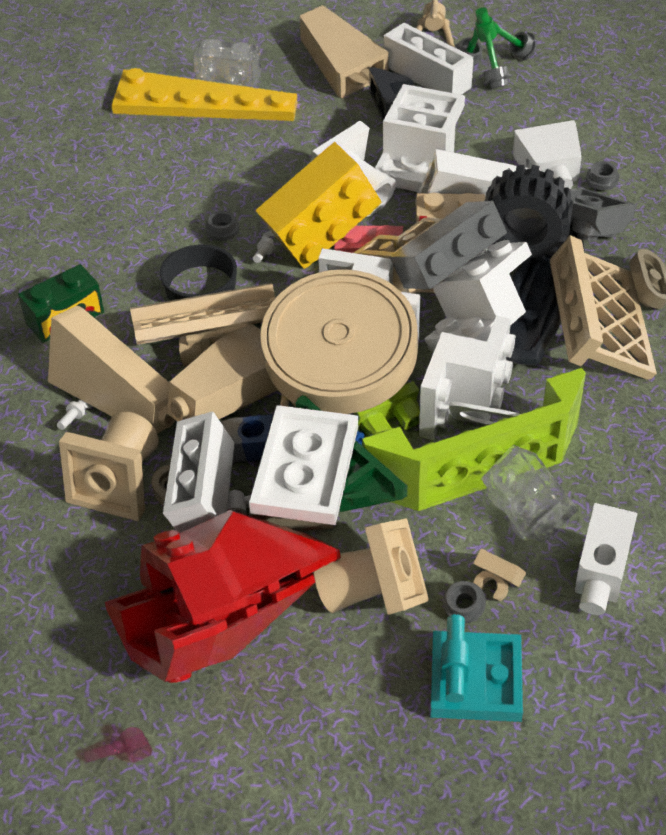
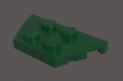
[296,395,407,513]

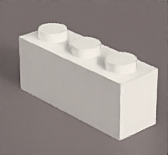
[384,23,473,95]
[163,411,234,533]

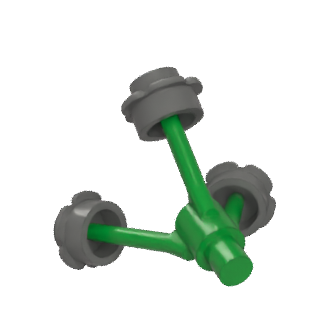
[454,7,537,89]

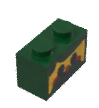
[18,264,104,343]

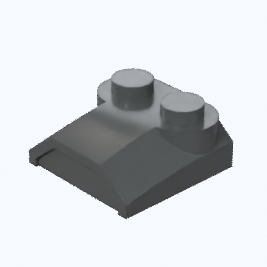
[570,187,636,241]

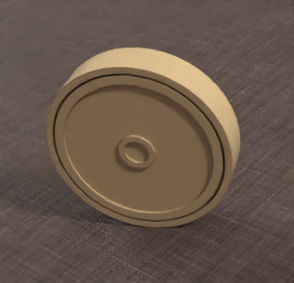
[261,270,418,414]

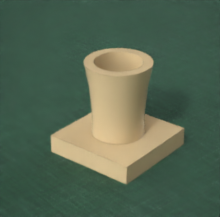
[59,412,159,521]
[314,519,429,614]

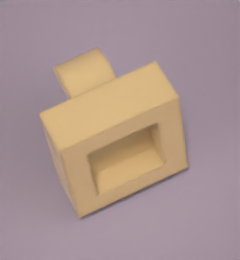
[473,549,526,601]

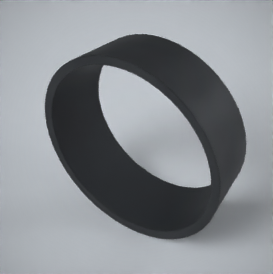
[160,244,237,301]

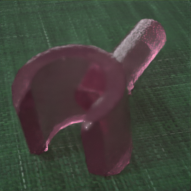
[84,727,152,763]

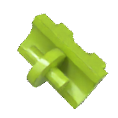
[354,381,420,437]

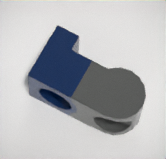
[220,414,273,465]

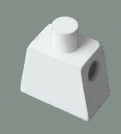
[513,120,581,189]
[575,503,637,615]

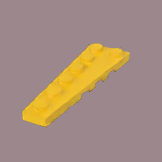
[112,68,298,121]

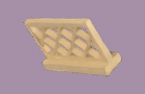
[550,236,657,380]
[130,283,276,345]

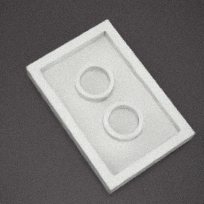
[249,405,358,525]

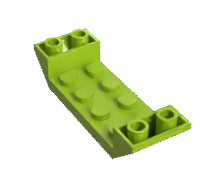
[362,368,586,511]

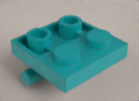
[430,615,523,722]

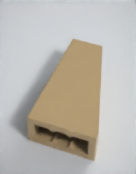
[300,5,388,98]
[48,305,176,434]
[167,323,278,421]

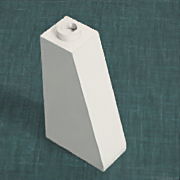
[415,149,543,219]

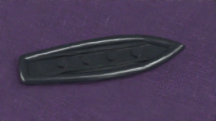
[506,225,585,365]

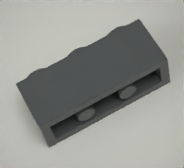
[390,201,507,290]

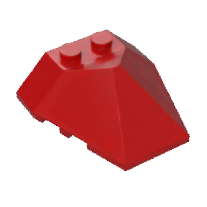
[140,510,341,626]
[105,572,315,683]

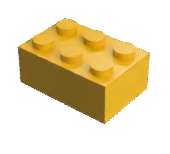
[255,141,382,269]

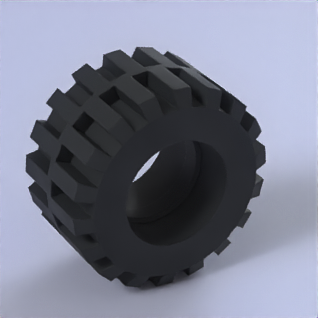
[485,165,573,262]

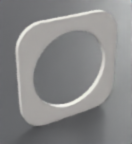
[449,402,520,426]

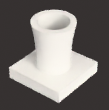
[311,121,396,217]

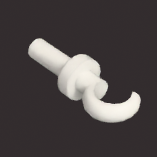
[253,231,275,263]
[57,400,93,430]

